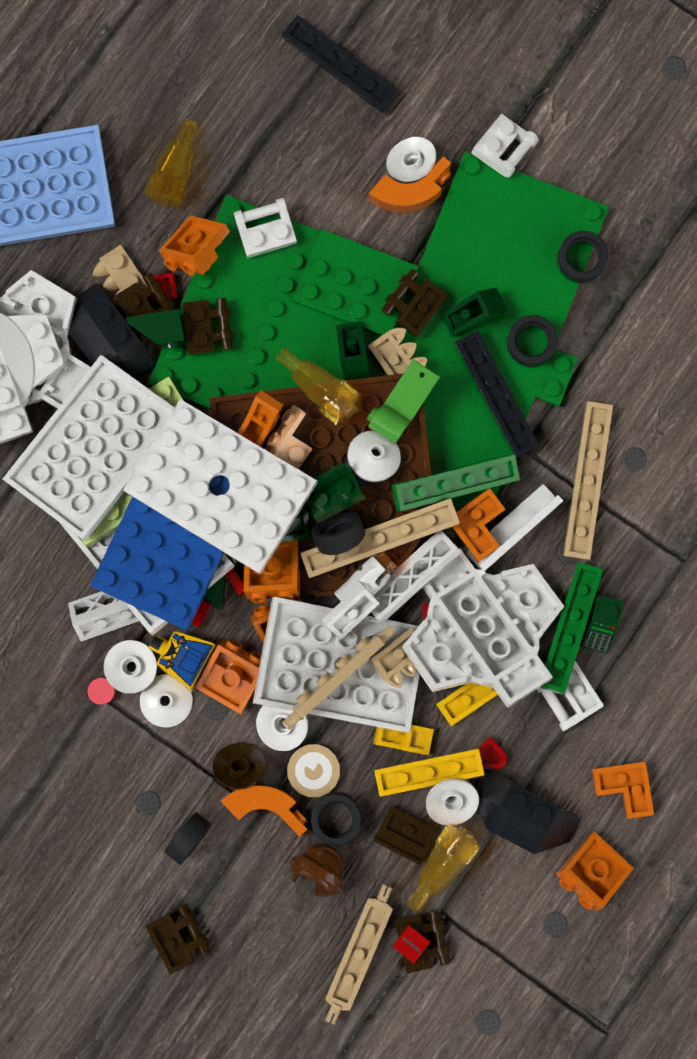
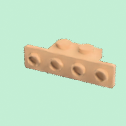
[265,405,312,470]

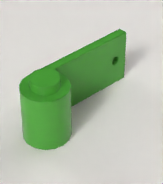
[367,359,440,444]

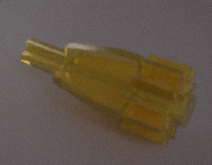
[144,119,198,209]
[276,348,361,425]
[407,823,481,913]

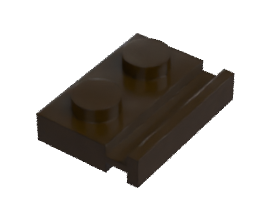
[373,806,438,866]

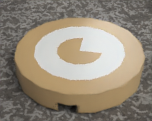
[287,744,340,797]

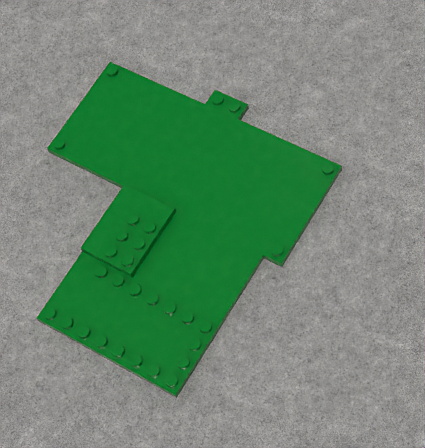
[148,152,609,533]

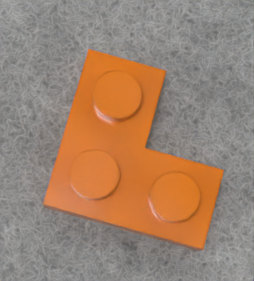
[452,488,505,563]
[592,761,654,819]

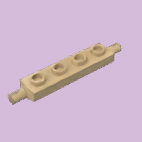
[282,625,396,730]
[325,884,393,1025]

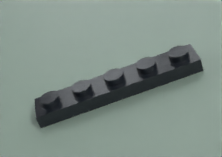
[281,15,398,113]
[454,330,539,458]

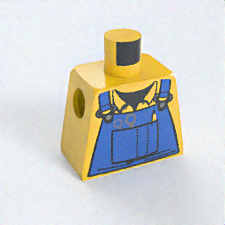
[148,631,216,692]

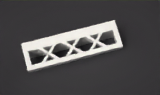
[465,484,563,572]
[371,531,461,624]
[68,592,139,642]

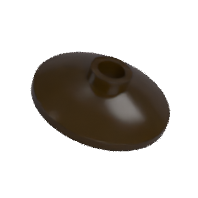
[213,743,266,790]

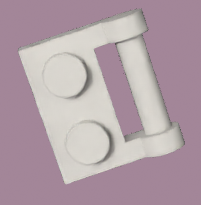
[472,114,539,177]
[233,198,297,258]
[536,661,604,731]

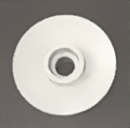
[386,137,436,182]
[347,431,401,482]
[104,640,157,693]
[140,674,193,727]
[256,705,308,751]
[426,778,479,825]

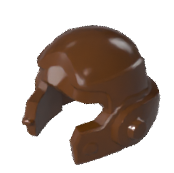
[290,843,344,897]

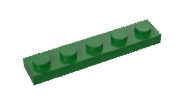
[392,454,520,511]
[540,562,603,696]

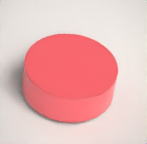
[88,678,115,705]

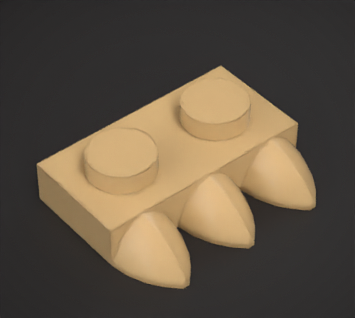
[93,245,148,306]
[367,328,427,375]
[368,628,416,688]

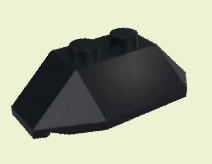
[69,283,156,380]
[476,769,581,854]

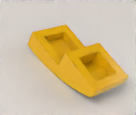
[373,725,434,755]

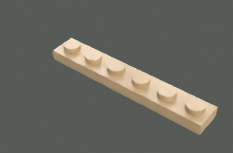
[563,401,613,561]
[300,498,460,578]

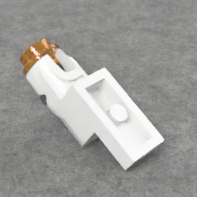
[322,552,397,640]

